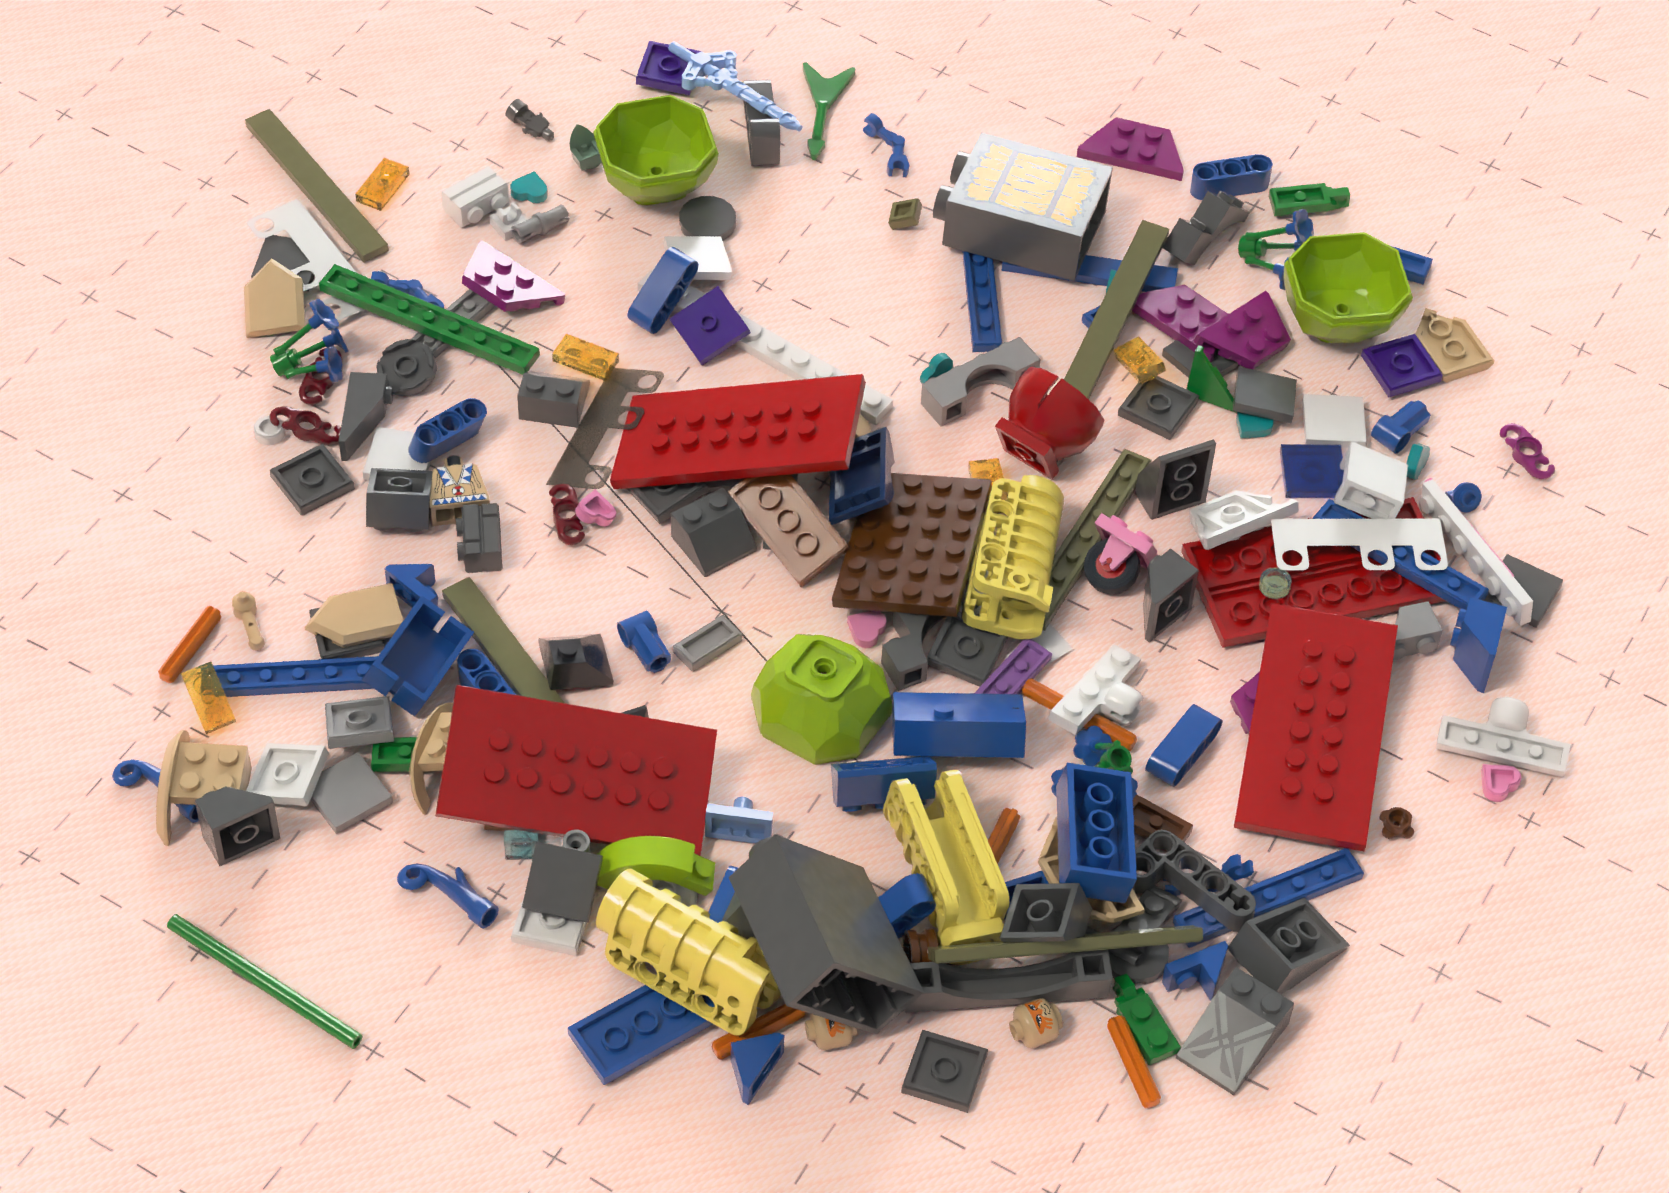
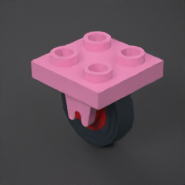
[1084,513,1158,594]

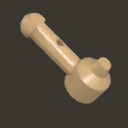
[232,591,265,651]

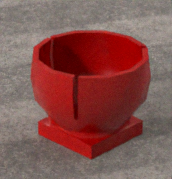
[995,367,1105,480]

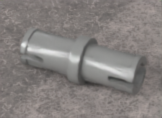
[511,204,570,243]

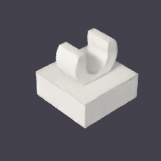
[490,202,527,241]

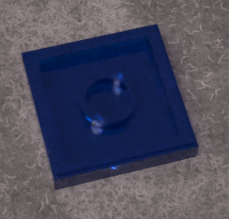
[1279,444,1344,498]

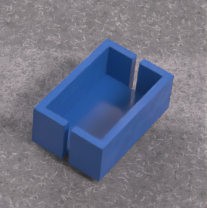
[362,595,474,717]

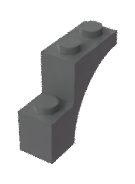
[1163,191,1250,265]
[881,612,947,691]

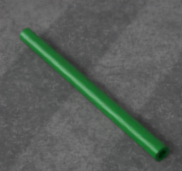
[167,914,363,1049]

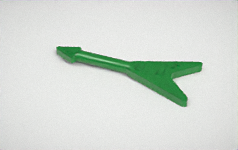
[802,62,856,160]

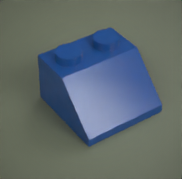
[1450,597,1507,693]

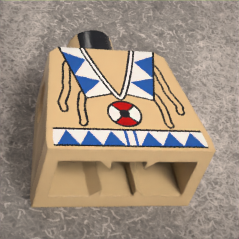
[430,455,490,526]

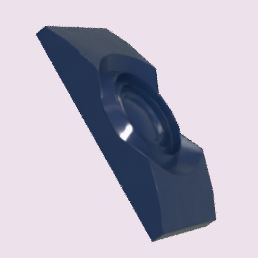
[829,427,895,525]

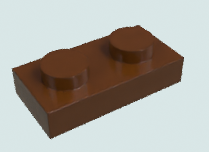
[1133,794,1193,842]

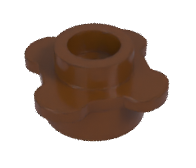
[1379,807,1414,839]

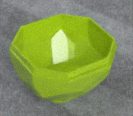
[593,95,719,205]
[1284,232,1413,343]
[751,634,892,765]

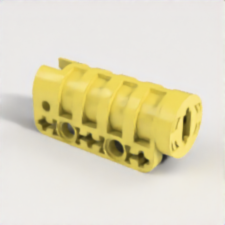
[596,869,781,1035]

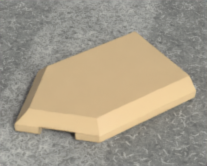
[244,258,305,338]
[1415,308,1495,382]
[305,583,403,648]

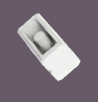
[441,166,509,228]

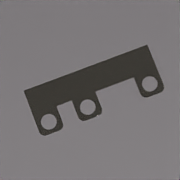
[546,367,664,489]

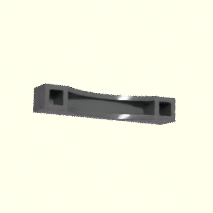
[905,949,1113,1013]

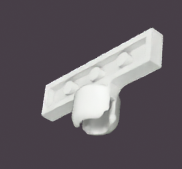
[1048,644,1144,735]
[1435,697,1571,777]

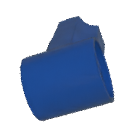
[1371,400,1431,454]
[617,610,671,673]

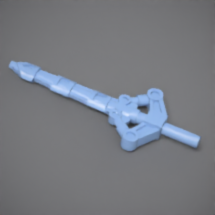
[668,41,803,132]

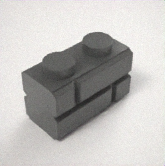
[456,503,503,573]

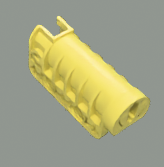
[962,475,1064,639]
[883,769,1009,965]

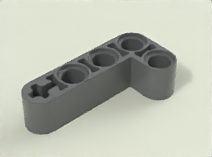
[743,79,780,166]
[1132,830,1256,932]

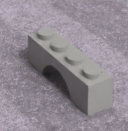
[920,337,1041,427]
[1393,601,1443,660]

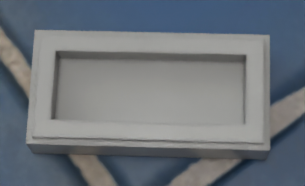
[673,615,743,672]

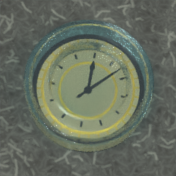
[1259,567,1292,599]

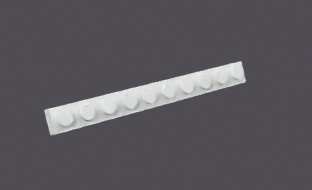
[637,266,893,425]

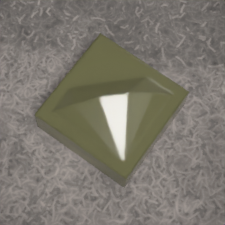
[888,198,922,230]

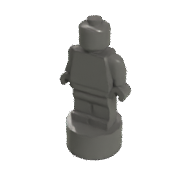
[505,99,554,141]

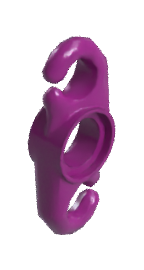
[1499,423,1555,479]

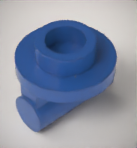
[1445,482,1482,513]

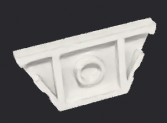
[1189,490,1299,550]

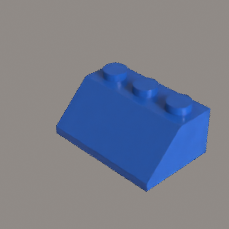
[831,756,937,812]

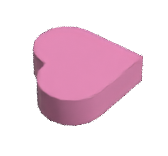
[575,489,616,527]
[847,611,886,648]
[1481,764,1521,802]

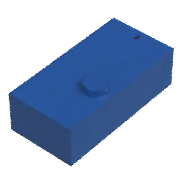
[892,692,1026,758]
[1056,762,1137,903]

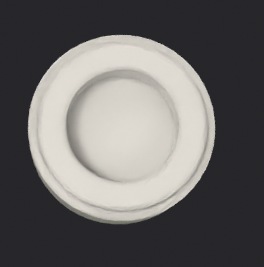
[253,416,285,446]

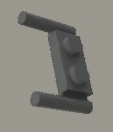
[1085,885,1182,966]

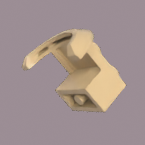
[409,703,453,814]
[156,730,252,846]

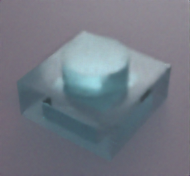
[504,830,539,860]

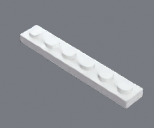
[1420,479,1533,626]

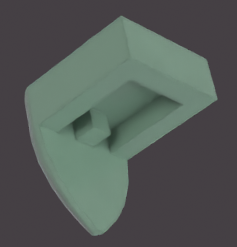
[569,124,602,171]

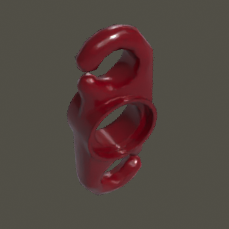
[298,348,343,405]
[269,406,341,446]
[549,483,585,545]

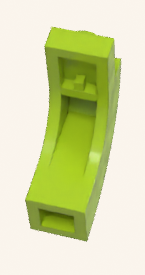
[597,836,716,896]

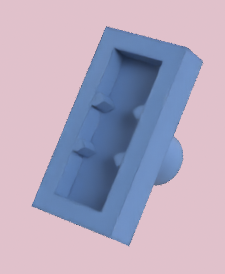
[704,796,773,844]

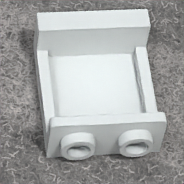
[1334,442,1408,519]

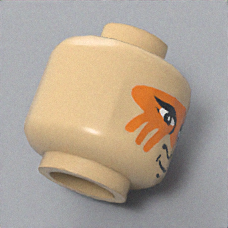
[1009,998,1063,1048]
[805,1014,857,1050]

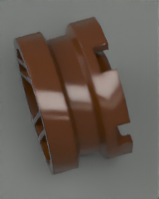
[903,929,938,963]

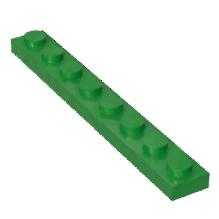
[319,264,540,375]

